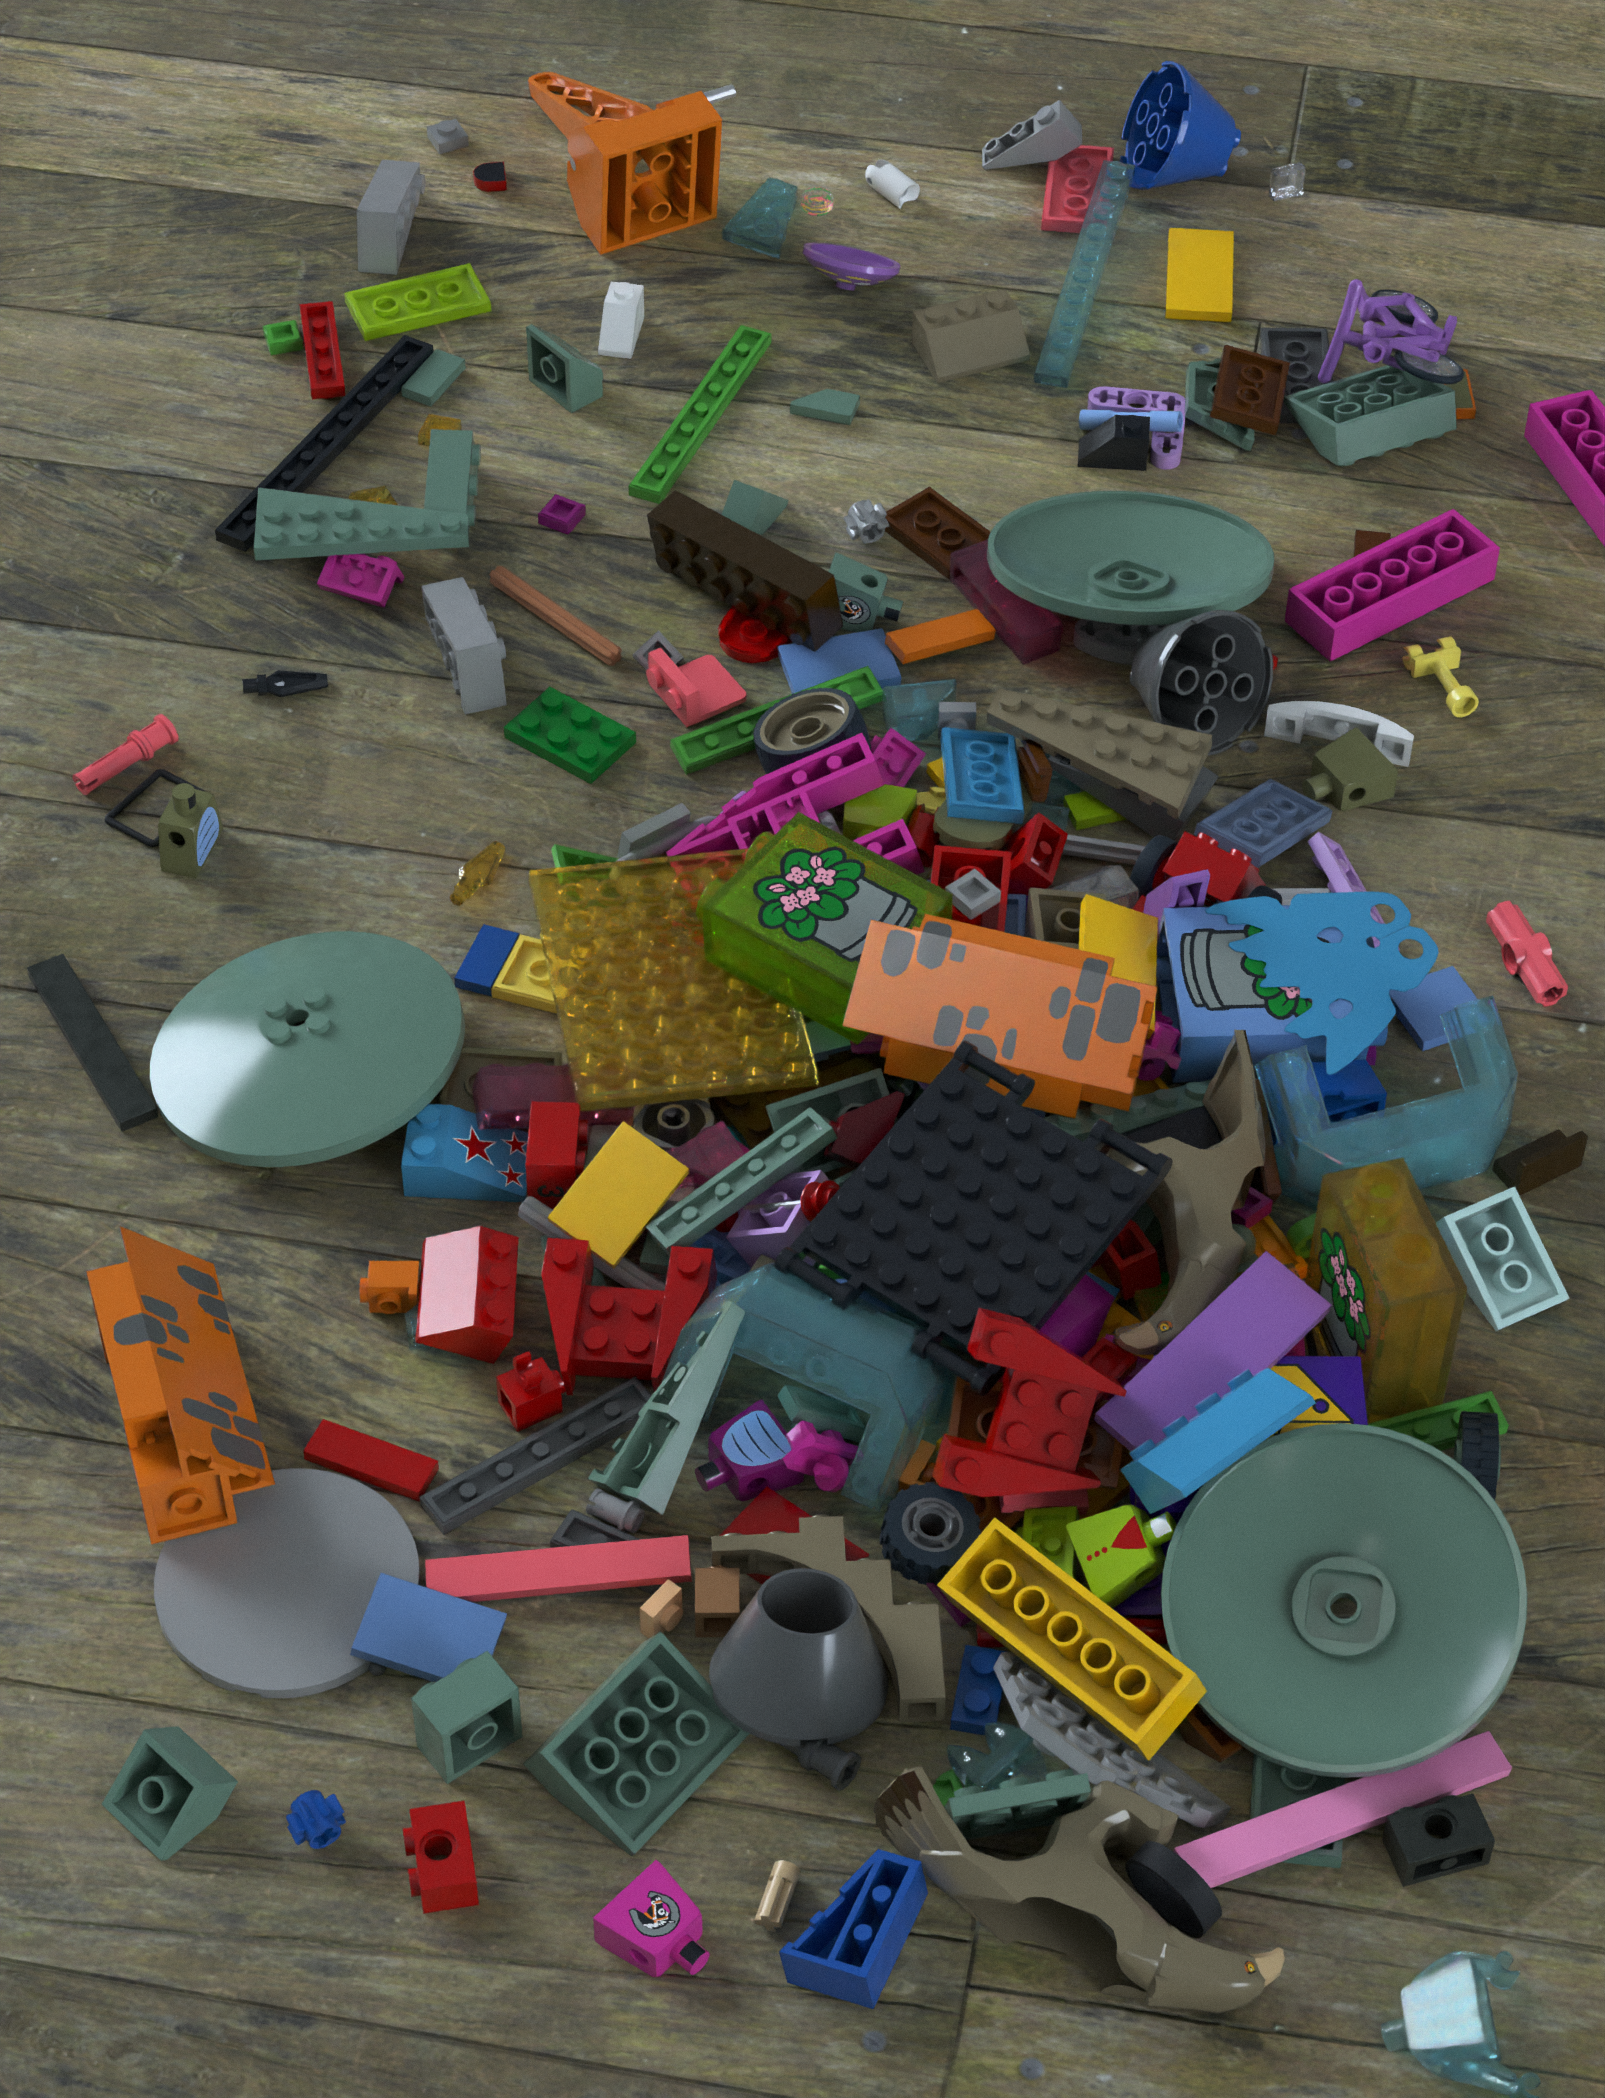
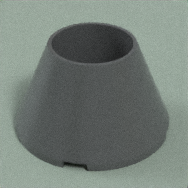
[709,1568,889,1746]

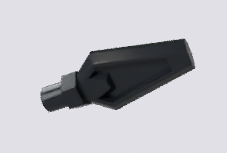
[242,670,328,698]

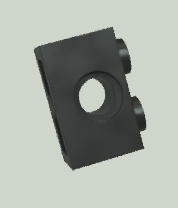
[1382,1793,1495,1887]

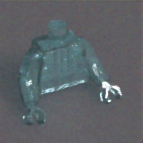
[1381,1951,1541,2098]

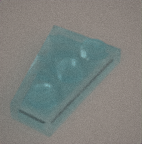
[722,177,798,259]

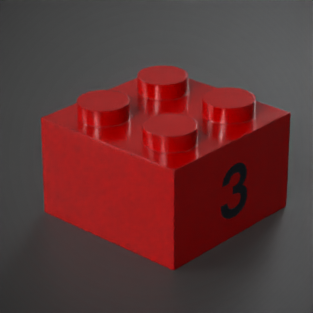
[525,1101,589,1210]

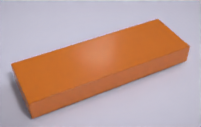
[885,609,996,664]

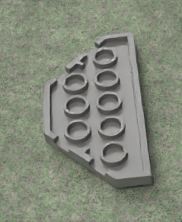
[993,1651,1231,1828]

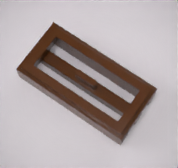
[1018,739,1053,802]

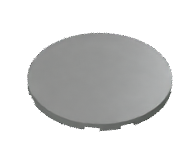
[154,1468,420,1698]

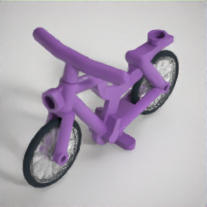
[1318,279,1464,384]

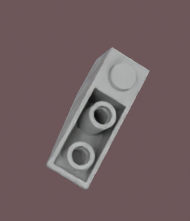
[982,100,1082,170]

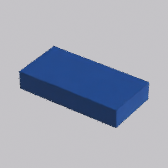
[454,924,519,996]

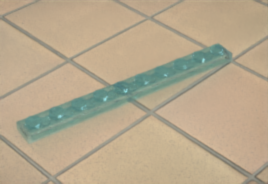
[1034,160,1135,388]

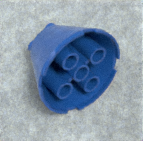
[1120,61,1241,190]

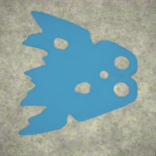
[1205,892,1439,1075]

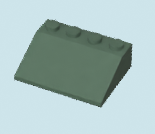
[1284,365,1457,466]
[523,1631,750,1856]

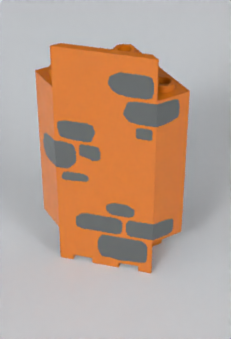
[843,914,1158,1119]
[86,1226,275,1545]

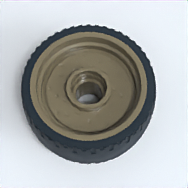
[753,687,871,774]

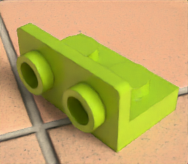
[1016,1506,1080,1580]

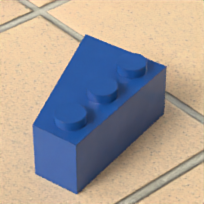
[1259,1059,1387,1152]
[779,1849,928,2009]

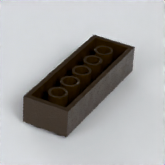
[647,490,843,652]

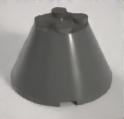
[1130,610,1273,756]

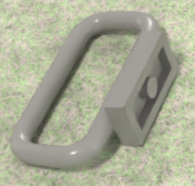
[609,803,717,915]

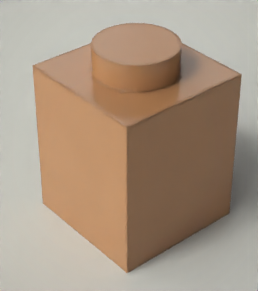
[695,1565,740,1637]

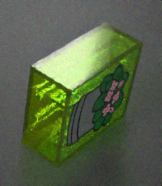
[696,812,953,1045]

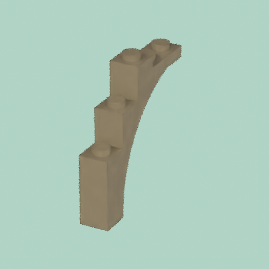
[711,1514,946,1722]

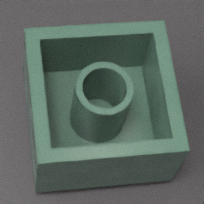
[411,1651,523,1784]

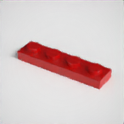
[299,301,346,400]

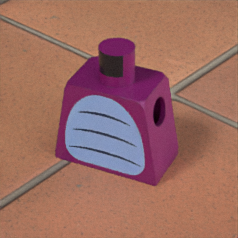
[695,1399,804,1501]

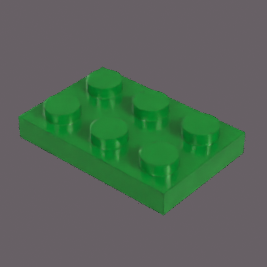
[504,686,636,784]

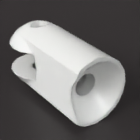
[865,159,920,209]

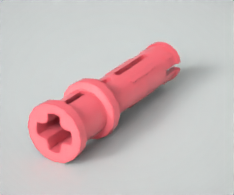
[72,714,179,795]

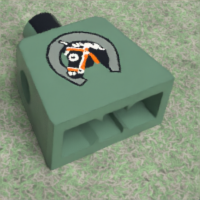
[828,552,904,632]

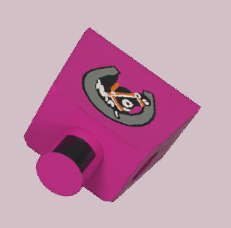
[593,1860,710,1977]

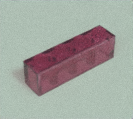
[950,540,1063,665]
[472,1061,642,1129]

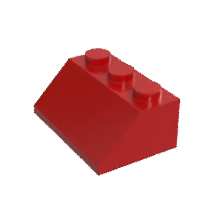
[415,1226,519,1364]

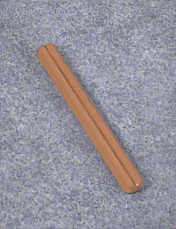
[489,566,622,666]

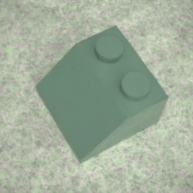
[526,324,603,413]
[102,1726,238,1861]

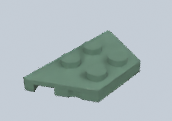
[1185,359,1254,451]

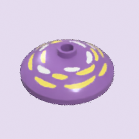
[803,243,900,291]

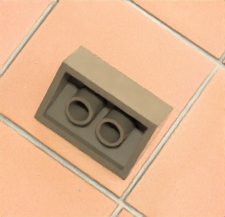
[912,289,1030,383]

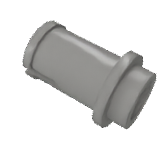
[586,1488,645,1533]

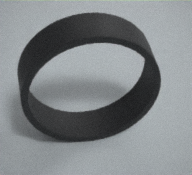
[1125,1841,1222,1938]

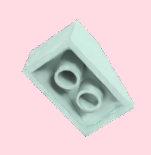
[1429,1186,1570,1331]

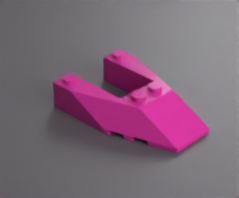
[666,733,925,915]

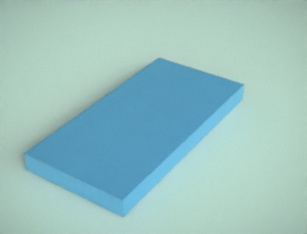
[940,727,1025,824]

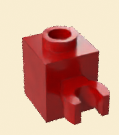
[496,1351,566,1432]

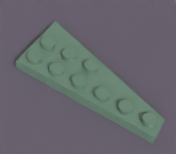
[254,487,469,560]

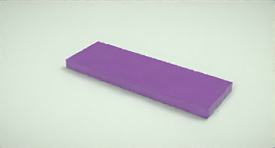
[1094,1251,1332,1451]

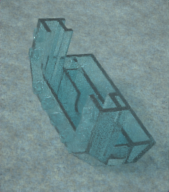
[1254,996,1518,1211]
[662,1263,956,1512]

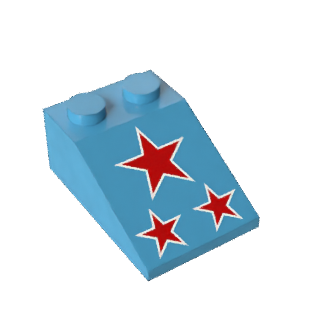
[401,1104,528,1202]

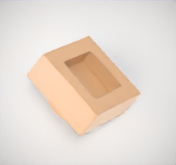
[640,1579,683,1638]

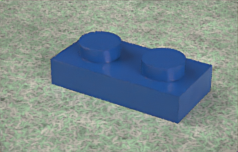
[950,1645,1007,1737]

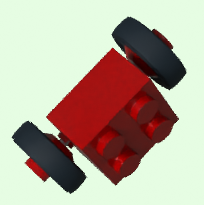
[1128,831,1282,907]

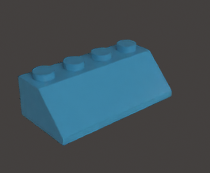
[1120,1368,1316,1514]

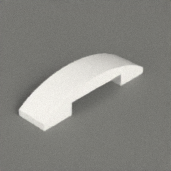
[1264,701,1414,767]

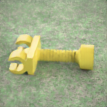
[1402,636,1479,717]

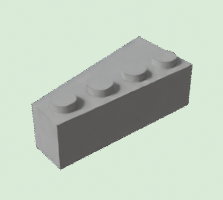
[356,160,426,275]
[421,577,507,715]

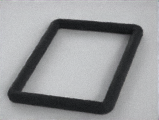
[104,769,206,847]

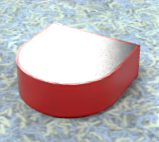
[473,162,507,192]

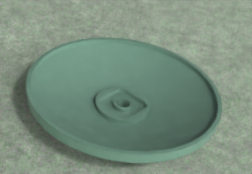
[987,491,1274,625]
[150,931,465,1167]
[1161,1423,1527,1778]

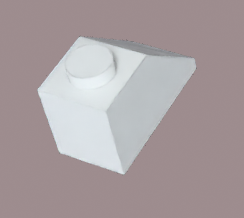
[598,282,644,359]

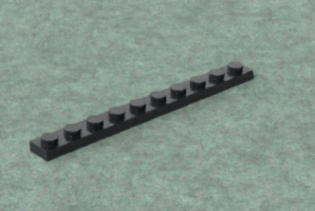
[215,335,434,552]

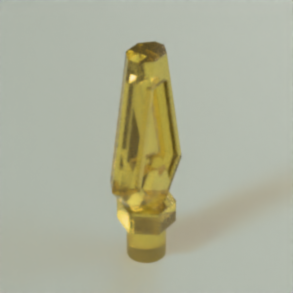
[450,841,506,906]

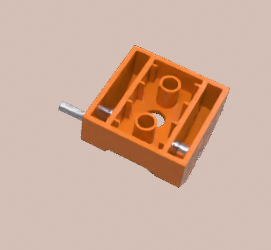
[528,72,736,255]

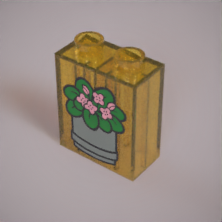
[1305,1157,1467,1423]

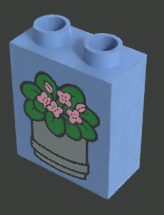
[1156,905,1388,1083]

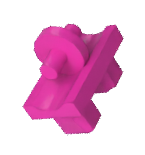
[1138,1012,1181,1081]
[782,1421,866,1492]

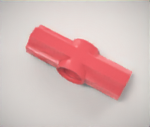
[1486,900,1568,1007]

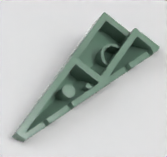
[588,1301,746,1515]

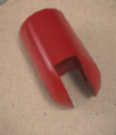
[907,803,940,867]

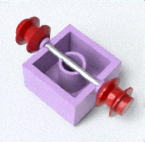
[715,1170,841,1268]

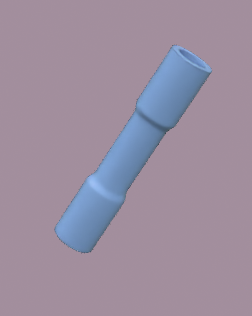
[1079,409,1183,432]

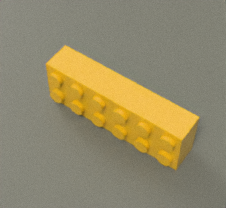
[937,1518,1207,1761]

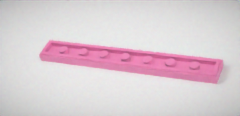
[1173,1731,1512,1888]

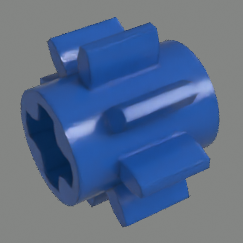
[286,1790,346,1849]

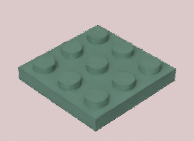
[944,1769,1091,1840]

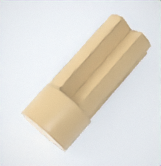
[755,1860,801,1932]

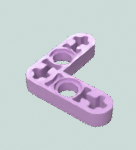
[1087,386,1185,470]

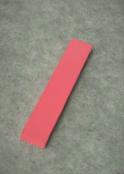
[425,1535,692,1602]

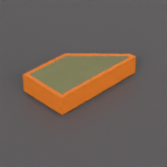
[1444,369,1476,419]

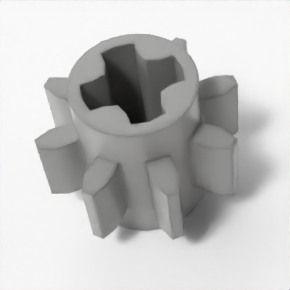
[843,499,889,544]

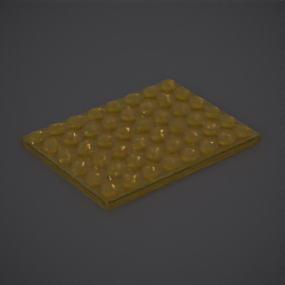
[528,848,819,1112]

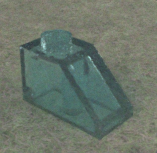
[882,679,957,741]

